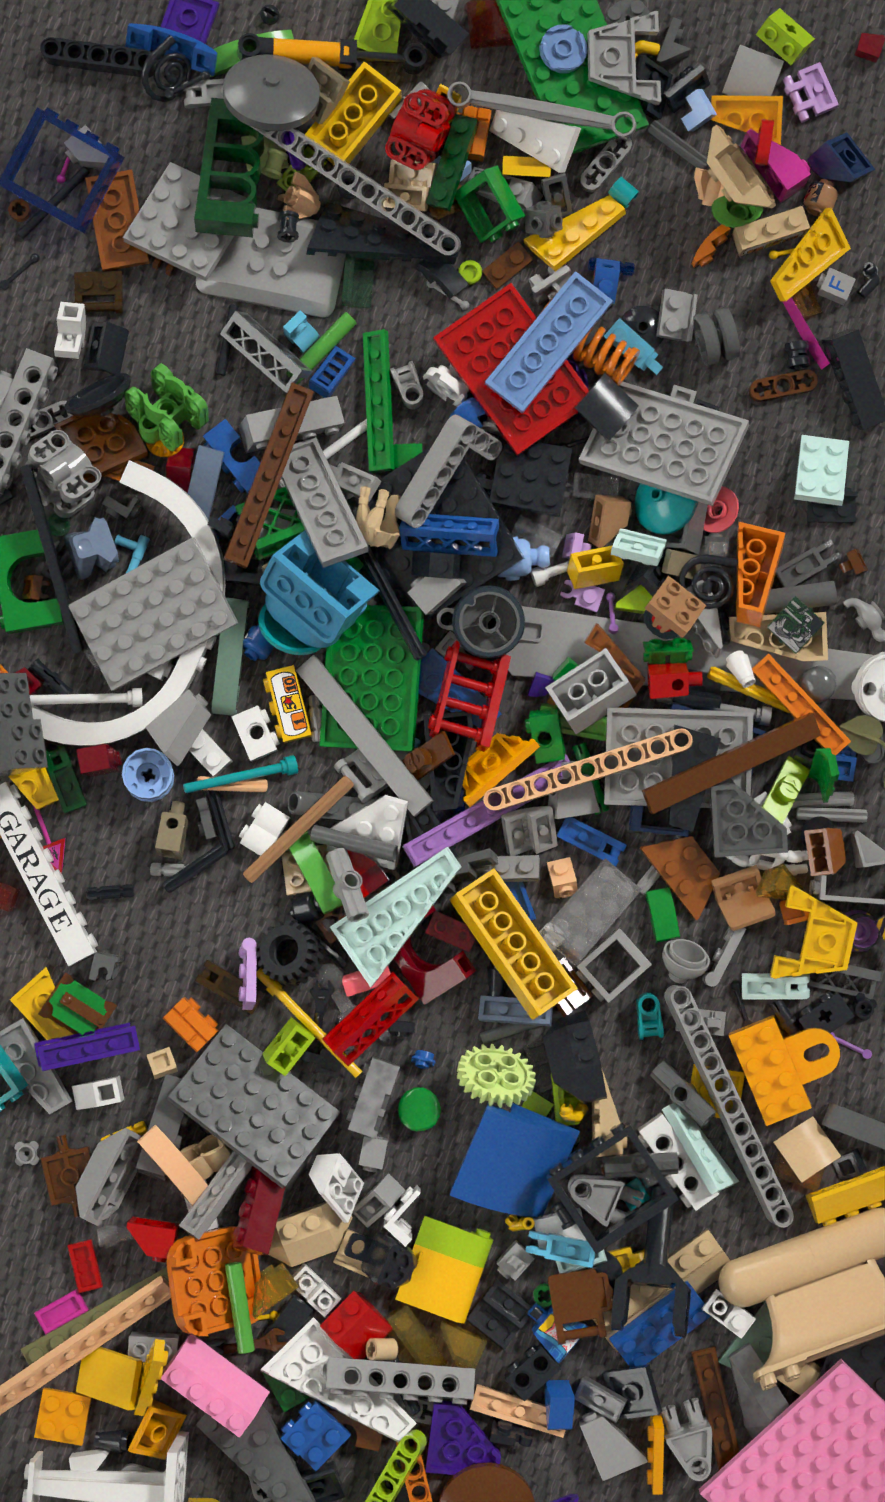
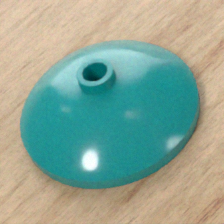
[635,483,698,535]
[258,604,321,655]

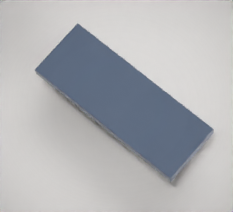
[188,445,225,520]

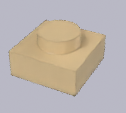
[147,1047,178,1079]

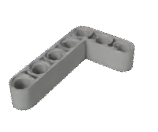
[395,414,502,528]

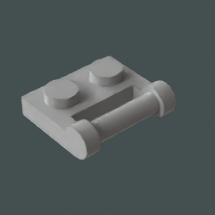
[334,749,389,803]

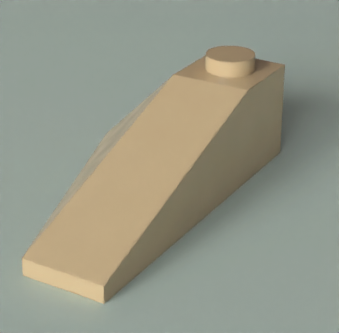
[729,612,828,661]

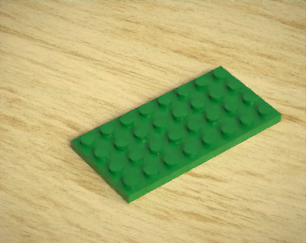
[496,0,649,155]

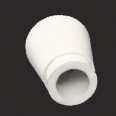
[726,650,756,688]

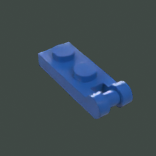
[556,817,627,867]

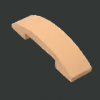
[137,1125,208,1207]

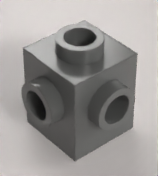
[524,201,563,238]

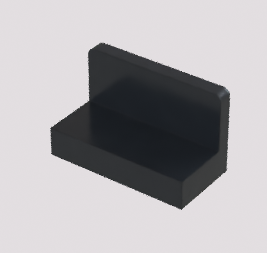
[83,321,129,375]
[625,552,670,597]
[671,669,722,709]

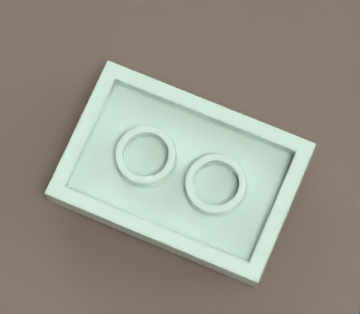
[794,435,849,506]

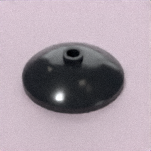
[64,373,131,417]

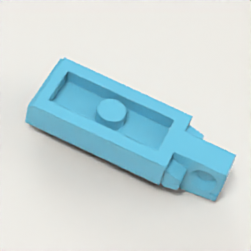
[604,318,663,375]

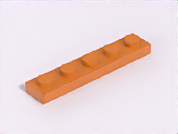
[752,653,851,756]

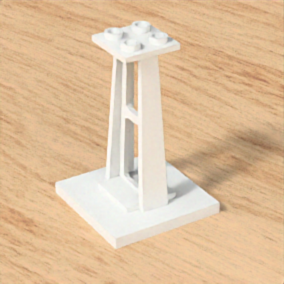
[22,1431,189,1502]

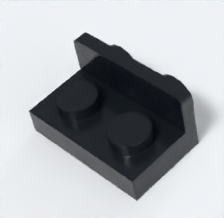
[807,487,858,523]

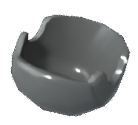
[799,665,837,703]

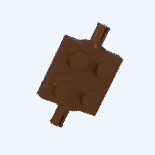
[41,1134,91,1218]

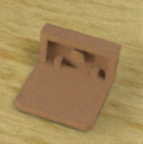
[711,865,776,931]

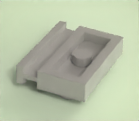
[656,289,698,342]

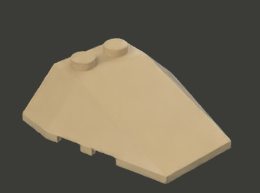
[707,125,776,208]

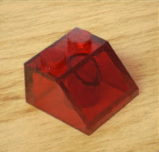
[466,0,514,49]

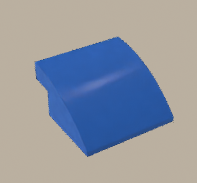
[450,1103,580,1217]

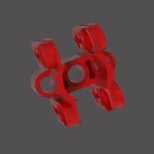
[385,89,457,170]

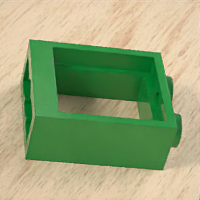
[455,165,525,243]

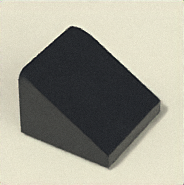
[833,1148,867,1182]

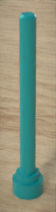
[183,755,298,793]

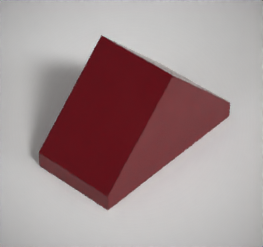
[166,448,194,494]

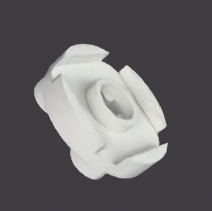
[423,365,469,406]

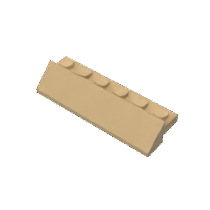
[593,1229,730,1352]

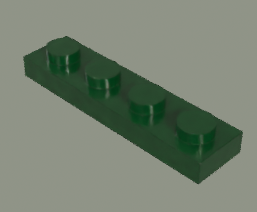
[426,114,479,212]

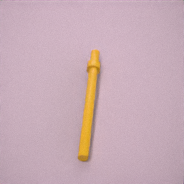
[256,968,362,1078]

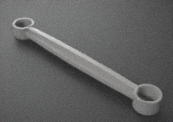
[447,82,636,138]

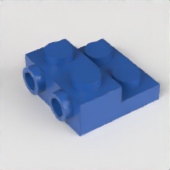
[281,1400,351,1471]

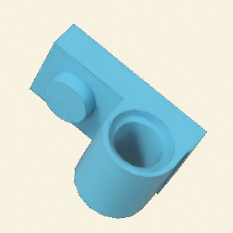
[283,310,320,353]

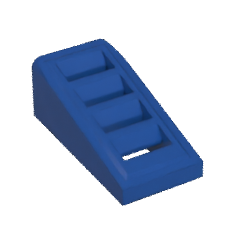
[309,346,355,398]

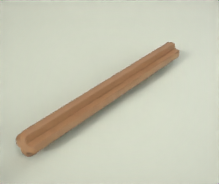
[243,776,354,883]

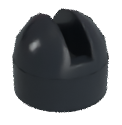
[260,4,279,25]

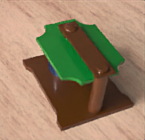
[38,972,117,1035]

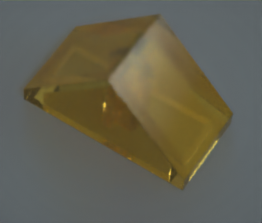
[756,863,804,900]

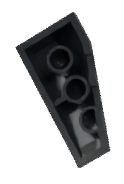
[423,711,473,811]

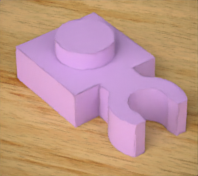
[560,580,605,613]

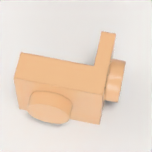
[547,857,578,898]

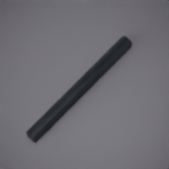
[359,545,427,661]

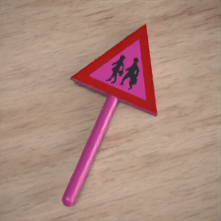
[32,804,66,874]

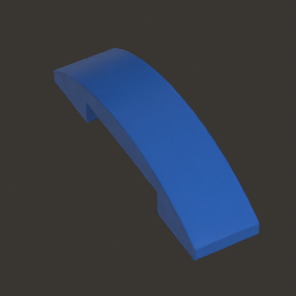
[125,23,218,76]

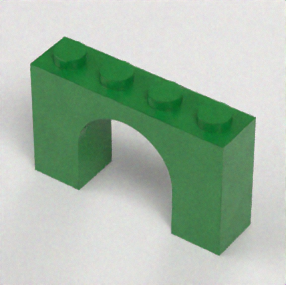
[0,529,64,634]

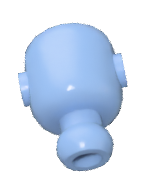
[498,536,550,581]

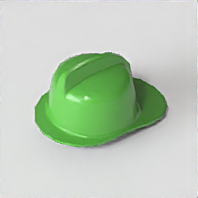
[711,196,763,229]

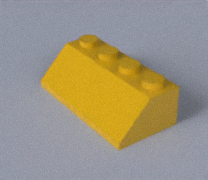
[805,1166,885,1226]

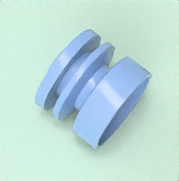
[122,748,174,802]

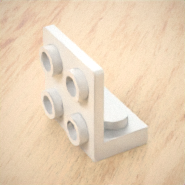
[384,1185,421,1247]

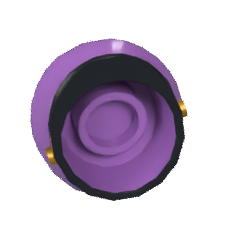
[844,910,880,952]

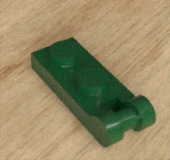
[45,744,88,814]

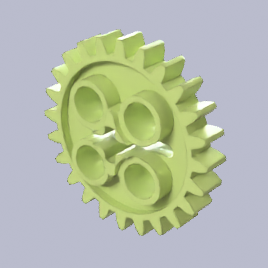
[457,1044,536,1108]

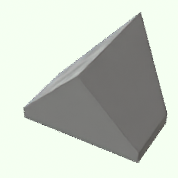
[851,830,885,868]

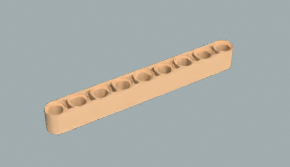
[483,729,693,811]

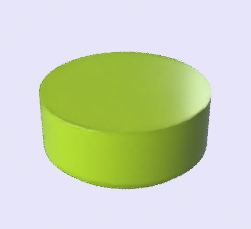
[458,260,482,285]

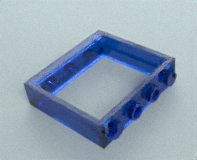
[0,107,125,233]

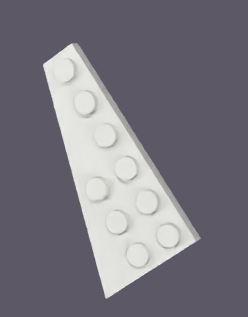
[261,1317,417,1443]

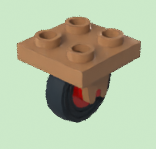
[644,576,707,639]

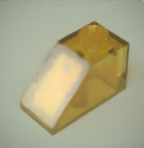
[252,1263,299,1319]
[440,1319,487,1369]

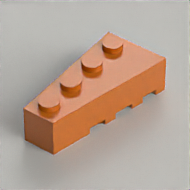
[736,522,785,627]

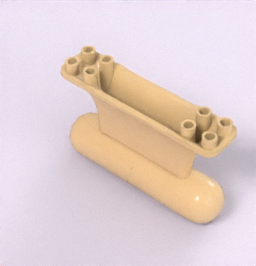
[718,1208,885,1391]

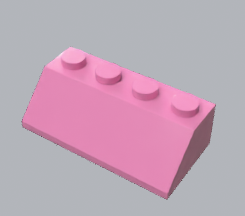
[161,1335,269,1438]

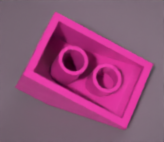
[741,129,811,203]

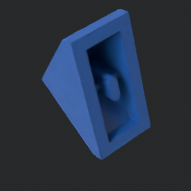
[544,1380,575,1430]

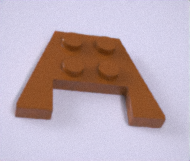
[547,623,645,708]

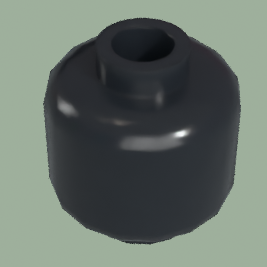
[290,891,325,925]

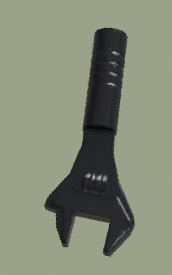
[298,922,347,968]
[310,980,335,1040]

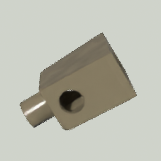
[155,801,188,860]

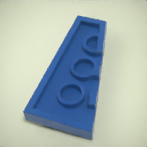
[418,648,501,728]

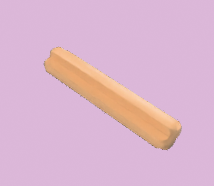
[197,776,268,792]

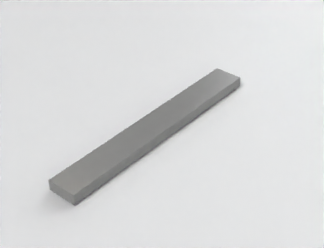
[296,655,434,817]

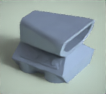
[64,517,119,580]

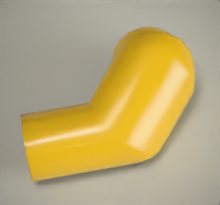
[559,1103,588,1122]

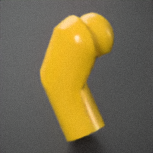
[635,40,660,60]
[505,1214,535,1231]

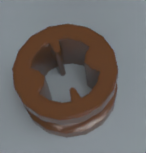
[8,199,31,222]

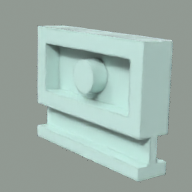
[611,528,666,566]

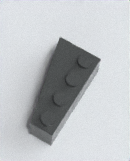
[136,1074,189,1182]

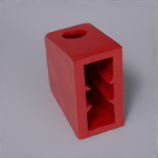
[647,663,702,699]

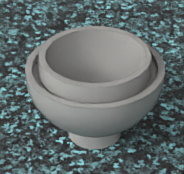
[662,939,710,983]

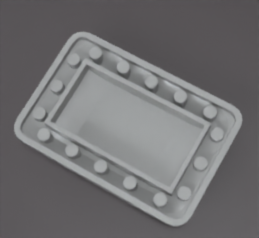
[196,208,346,318]

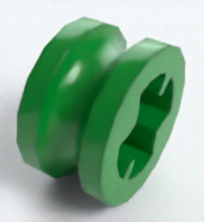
[533,1284,552,1307]

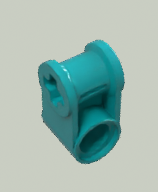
[636,992,664,1040]

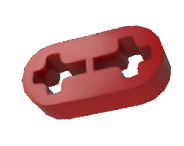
[754,119,774,166]

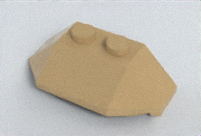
[268,1201,353,1267]

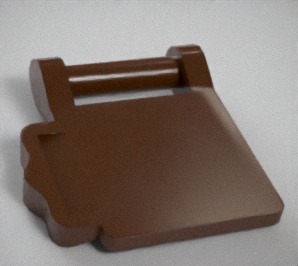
[548,1268,613,1345]

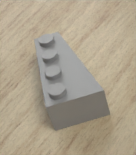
[239,396,344,453]

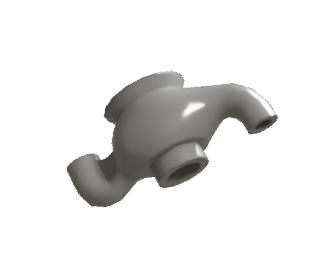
[842,598,885,642]

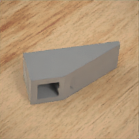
[467,167,543,212]
[686,580,723,659]

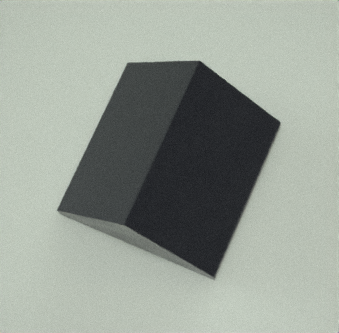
[299,1461,345,1502]

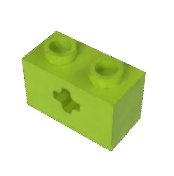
[756,8,815,65]
[262,1016,315,1076]

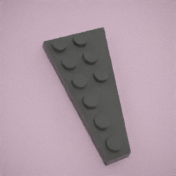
[196,1368,316,1502]

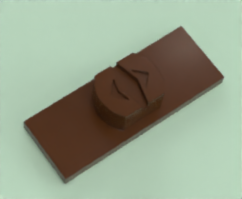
[401,731,455,781]

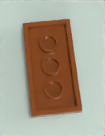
[85,169,150,271]

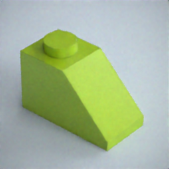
[614,585,652,614]

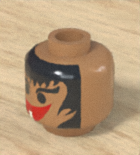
[803,179,838,217]

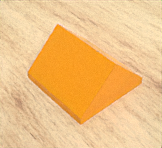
[128,1399,187,1460]

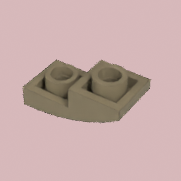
[661,549,701,579]

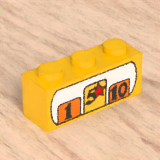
[263,665,312,743]

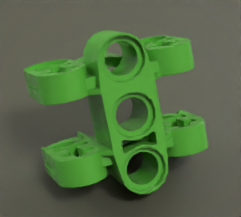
[124,363,209,452]

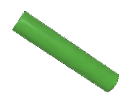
[286,312,357,384]
[225,1262,255,1354]

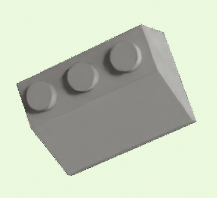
[545,648,636,734]

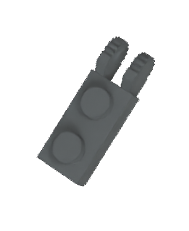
[775,540,841,588]

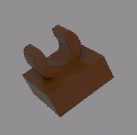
[839,549,868,575]
[22,575,50,601]

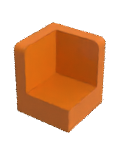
[779,900,810,925]

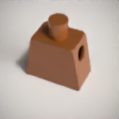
[804,828,846,876]

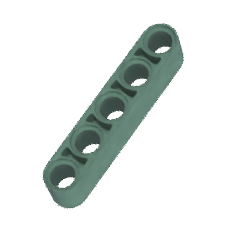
[212,598,249,716]

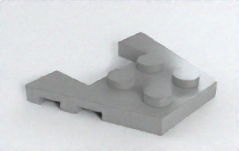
[587,11,661,105]

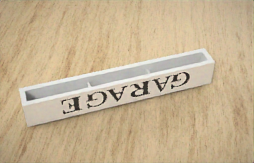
[0,782,98,966]

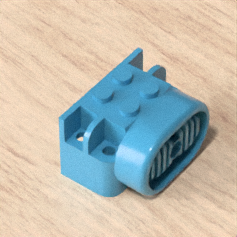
[260,530,379,648]

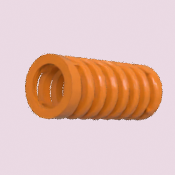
[540,297,640,386]

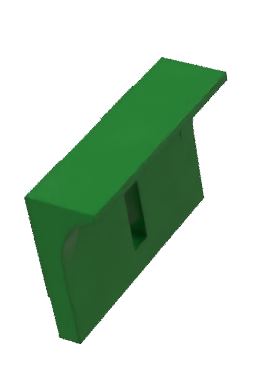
[808,748,839,803]

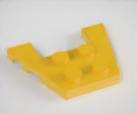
[770,885,857,979]

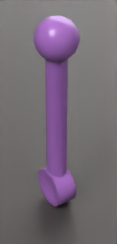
[606,592,619,634]
[830,1032,872,1059]

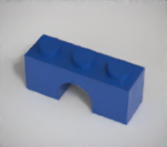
[203,419,260,494]

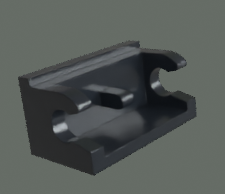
[223,556,266,586]

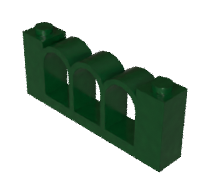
[194,98,267,238]

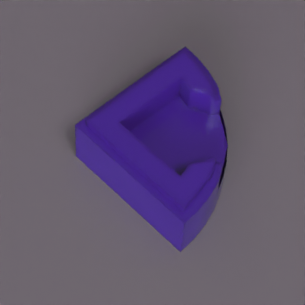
[528,672,555,697]

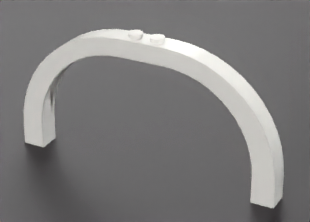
[31,460,226,745]

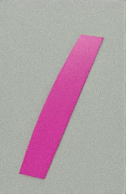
[782,297,830,369]

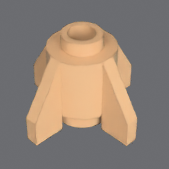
[694,168,724,206]
[277,172,321,220]

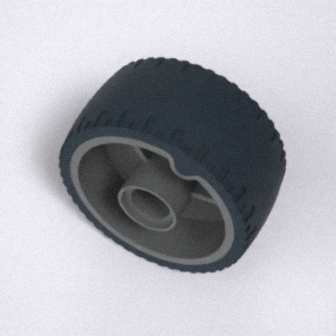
[452,586,525,658]

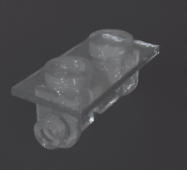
[511,515,563,557]

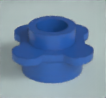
[411,1050,436,1069]

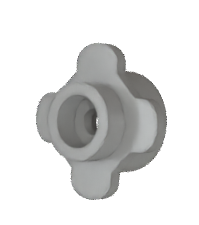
[14,1141,39,1166]

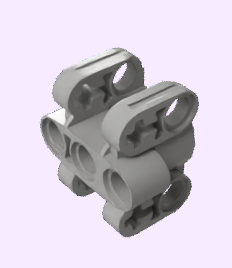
[25,430,101,518]

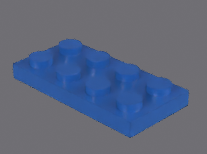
[609,1280,711,1367]

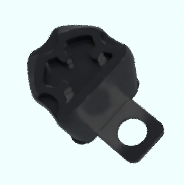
[344,1232,417,1289]

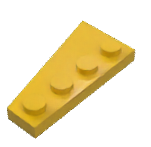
[134,1339,168,1416]

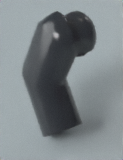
[857,262,880,299]

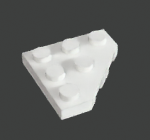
[327,795,408,870]

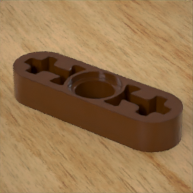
[749,370,818,402]

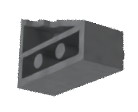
[346,1056,400,1139]

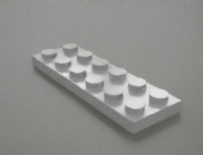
[281,437,368,568]

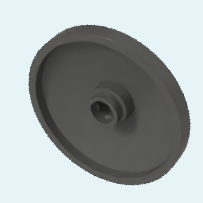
[223,55,320,131]

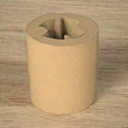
[366,1338,398,1361]

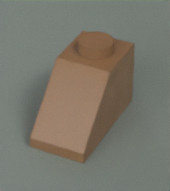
[588,495,632,548]

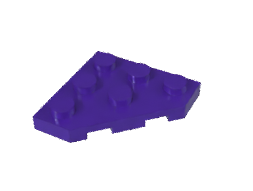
[425,1401,501,1475]

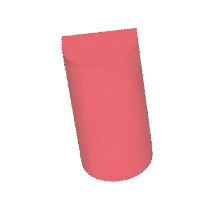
[341,966,391,997]

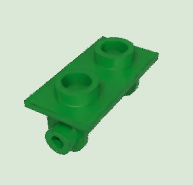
[643,638,694,664]

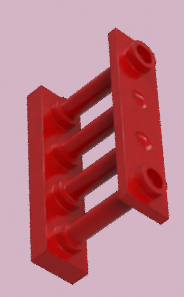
[428,640,511,752]

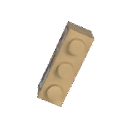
[732,206,810,257]

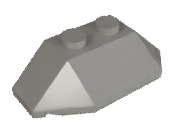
[76,1128,142,1226]

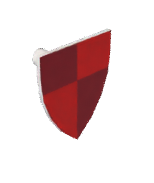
[347,850,389,898]

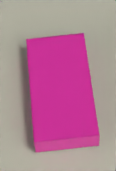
[34,1289,89,1335]

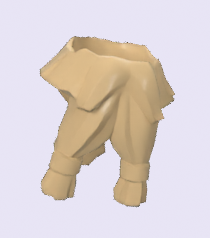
[356,486,401,549]

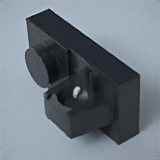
[663,65,710,113]

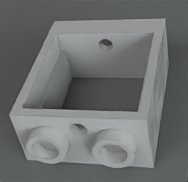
[576,928,652,1003]

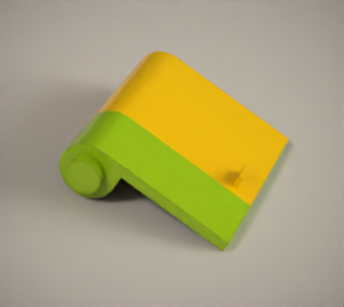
[395,1216,493,1324]

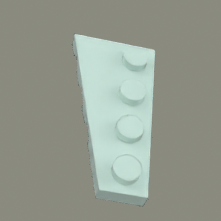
[662,1103,739,1195]

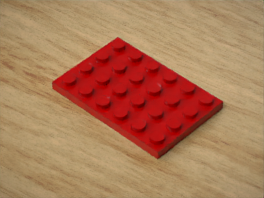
[433,283,589,456]

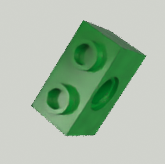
[525,707,566,764]

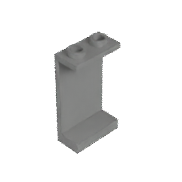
[809,875,885,905]

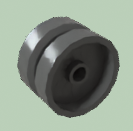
[693,306,740,366]

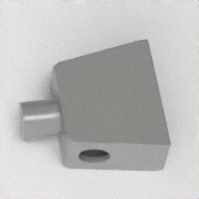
[548,761,599,819]

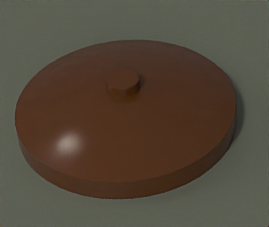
[439,1462,535,1502]

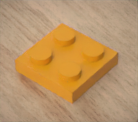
[34,1387,91,1446]

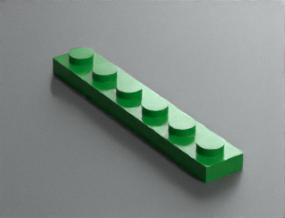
[363,329,395,473]

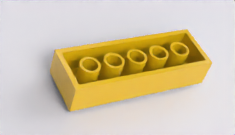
[450,868,578,1020]

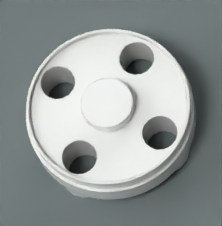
[851,652,885,722]

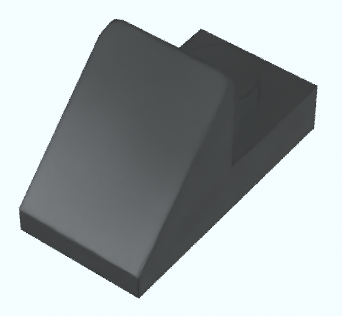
[656,17,691,68]
[540,173,573,217]

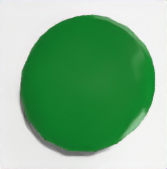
[398,1088,441,1131]

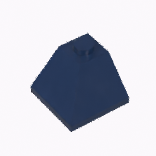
[807,132,875,182]

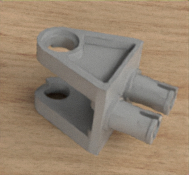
[568,1174,645,1227]
[661,1398,712,1481]

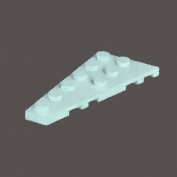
[330,847,461,988]

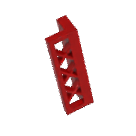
[323,972,418,1066]

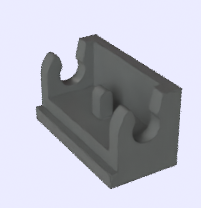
[89,952,124,980]

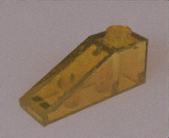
[387,1303,447,1366]

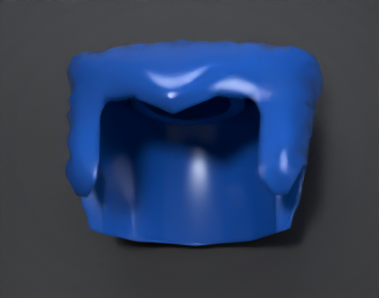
[449,397,488,428]

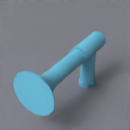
[114,535,150,573]

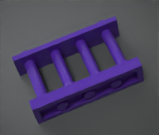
[34,1023,140,1071]

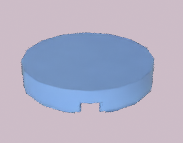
[539,25,587,73]

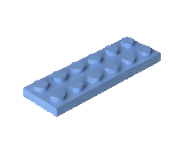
[485,271,613,414]

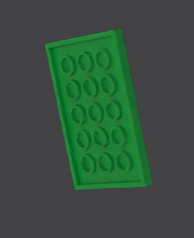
[319,605,424,752]

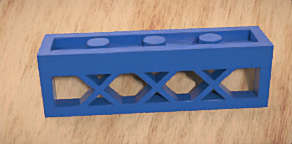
[399,514,499,557]

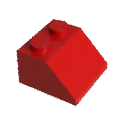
[126,1216,180,1262]
[320,1291,394,1360]

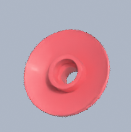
[703,486,739,533]

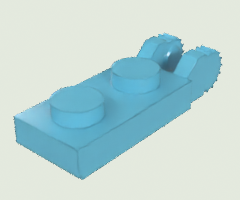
[526,1231,595,1268]

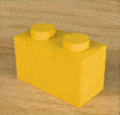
[567,545,624,589]

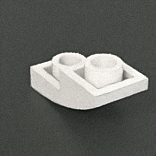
[288,1263,341,1317]

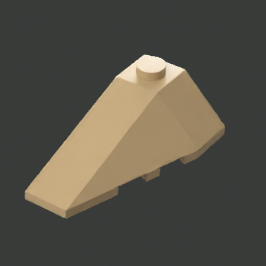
[592,1070,627,1157]

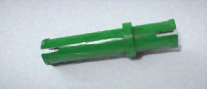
[572,742,610,815]

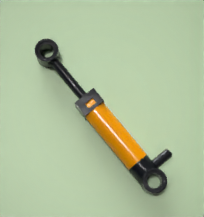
[237,33,428,75]

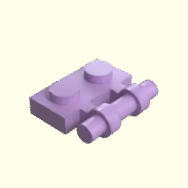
[783,62,839,123]

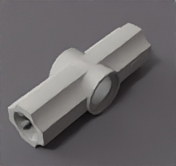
[326,848,369,922]

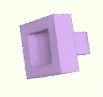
[562,533,592,559]

